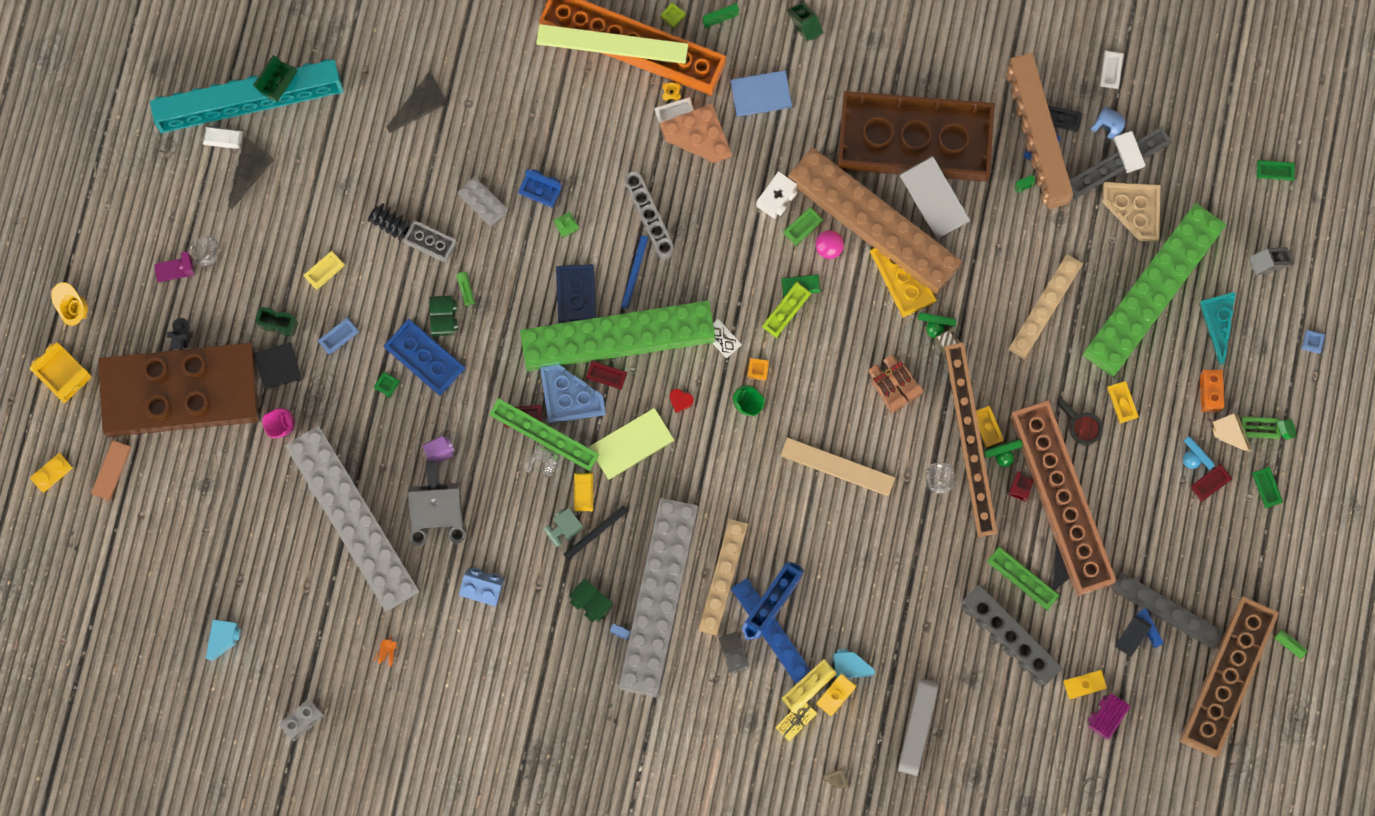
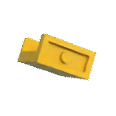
[29,342,92,404]

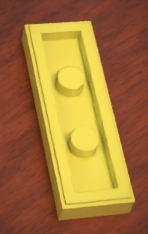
[781,659,837,713]

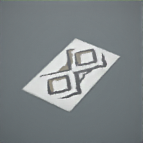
[713,319,742,359]

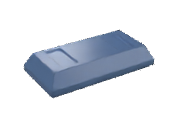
[318,317,359,355]

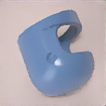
[1090,106,1126,139]

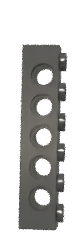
[961,585,1063,687]

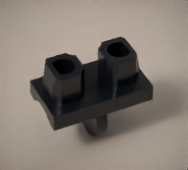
[167,318,193,349]

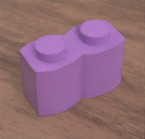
[422,435,455,464]

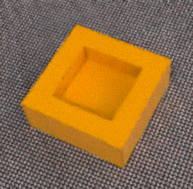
[748,358,769,381]

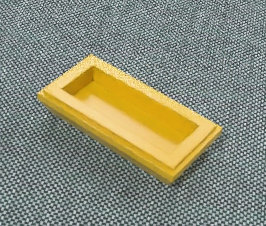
[574,473,593,511]

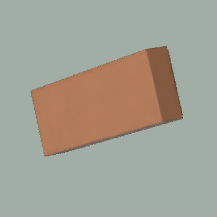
[91,440,131,501]

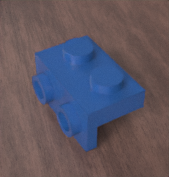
[518,169,562,208]

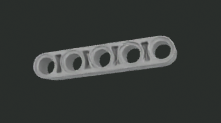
[625,172,674,259]
[898,678,939,776]

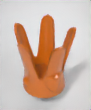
[374,636,397,666]

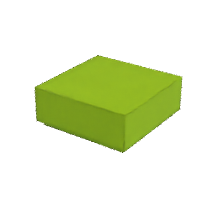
[660,2,686,29]

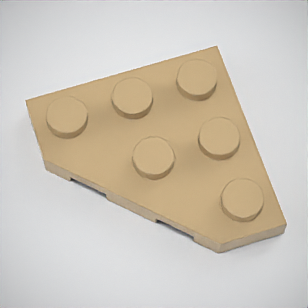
[1102,182,1161,242]

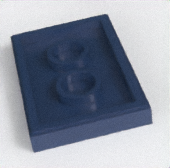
[556,264,596,323]

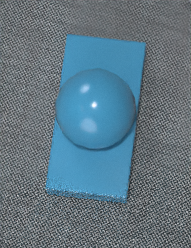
[1182,437,1215,471]

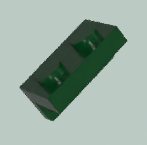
[253,55,298,102]

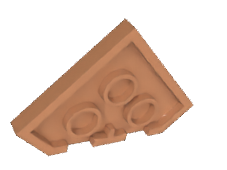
[659,104,732,164]

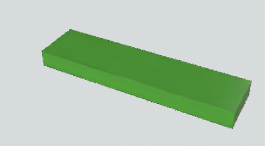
[986,546,1060,611]

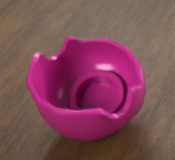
[815,230,844,259]

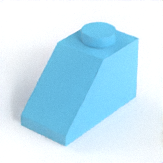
[206,620,241,661]
[833,649,875,679]

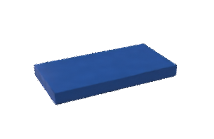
[383,319,466,396]

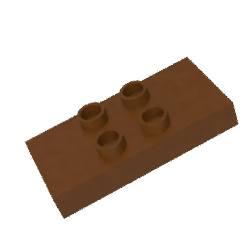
[837,91,995,182]
[98,343,260,437]

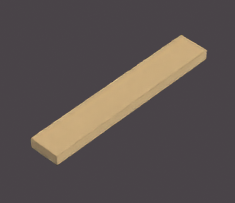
[780,438,895,497]

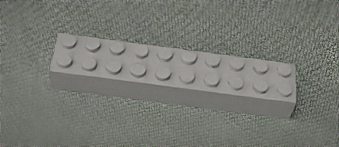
[285,425,420,613]
[619,498,698,698]

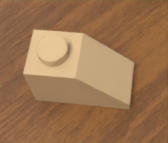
[1212,413,1252,452]

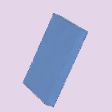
[730,71,792,117]

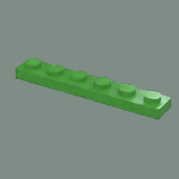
[489,398,599,471]

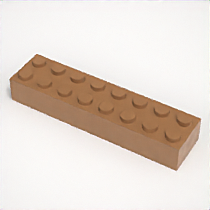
[1005,53,1073,210]
[1179,597,1279,758]

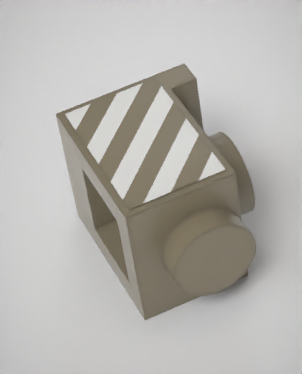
[935,328,961,361]

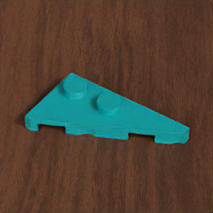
[1199,292,1236,365]

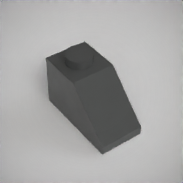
[1249,247,1294,275]
[718,632,749,675]

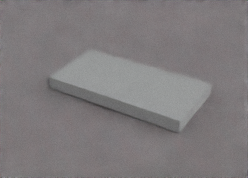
[900,155,970,239]

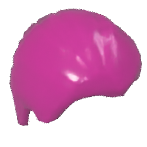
[262,408,295,438]

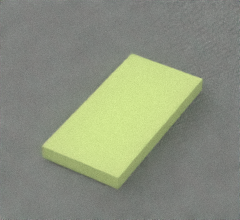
[589,408,674,480]

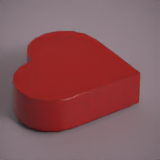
[669,389,694,413]

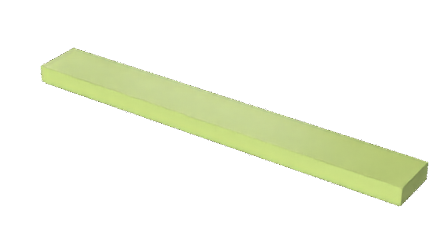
[536,24,688,64]

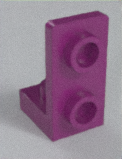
[154,252,195,283]

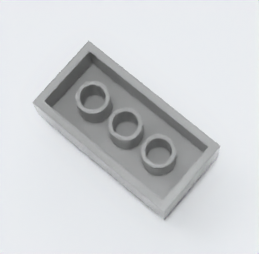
[457,177,508,227]
[403,220,457,264]

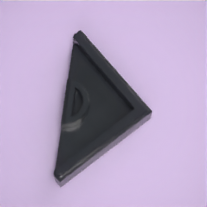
[1052,542,1070,591]

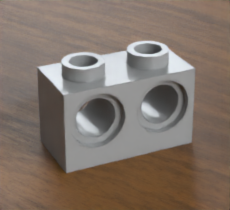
[278,699,324,741]

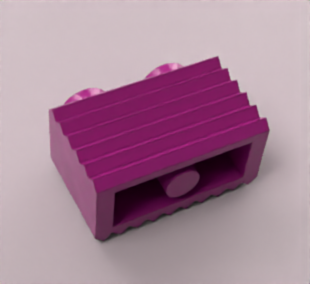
[1087,693,1130,740]

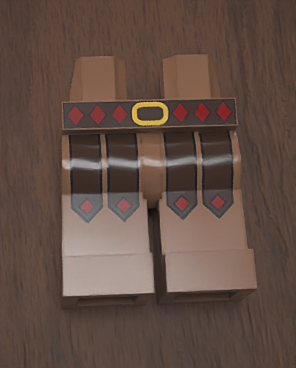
[869,355,924,414]

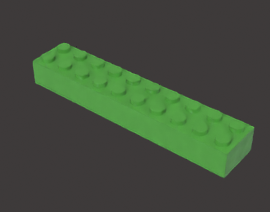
[1082,203,1227,378]
[520,300,715,372]

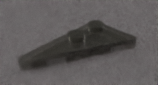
[228,137,274,210]

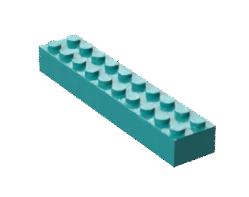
[150,59,344,133]

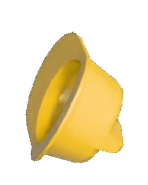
[51,283,88,326]

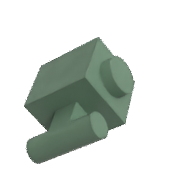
[543,508,583,547]

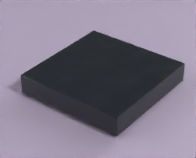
[254,342,302,390]

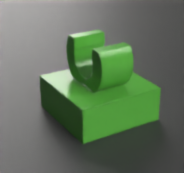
[553,212,579,238]

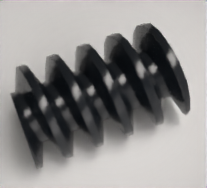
[368,203,410,241]

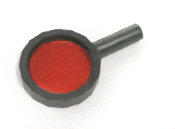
[1057,399,1103,446]

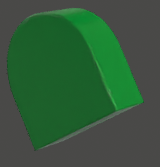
[1277,419,1296,440]

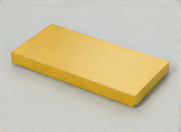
[870,248,937,318]

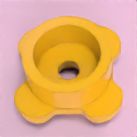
[662,83,681,101]

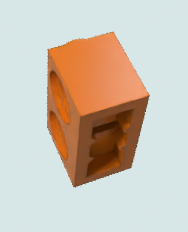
[1200,370,1224,412]

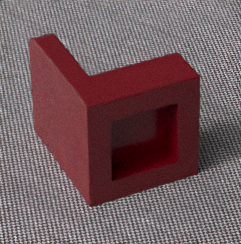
[1008,471,1034,502]

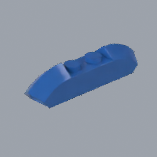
[742,561,805,640]

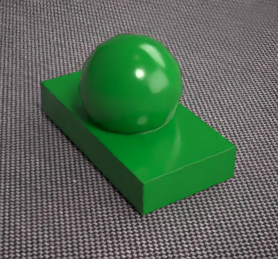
[917,312,957,338]
[983,439,1023,467]

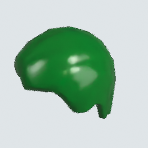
[733,385,765,417]

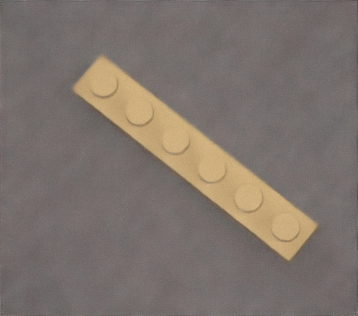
[1008,254,1083,360]
[698,519,748,636]

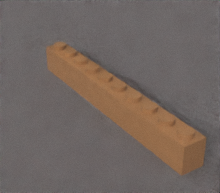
[944,343,997,538]

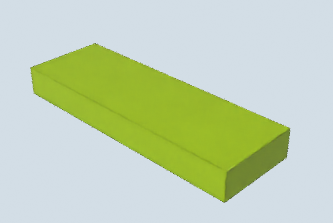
[761,282,812,338]

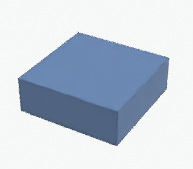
[1301,330,1325,354]
[610,624,631,640]

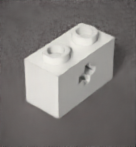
[756,172,797,219]

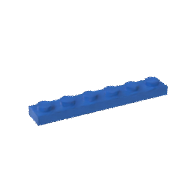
[731,578,811,684]

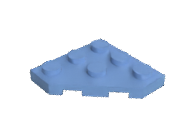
[540,364,606,424]

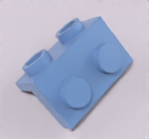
[459,568,505,606]

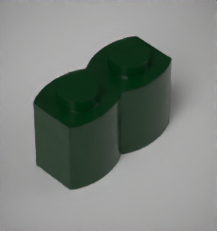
[429,295,458,337]
[255,307,298,336]
[569,579,614,623]

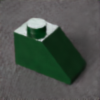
[787,2,823,41]

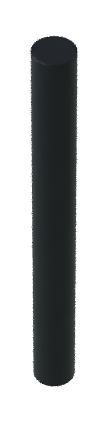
[563,506,628,560]

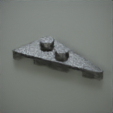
[386,71,447,133]

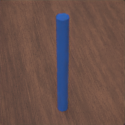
[621,235,648,309]

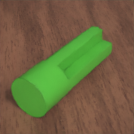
[456,272,475,306]
[1274,629,1308,659]

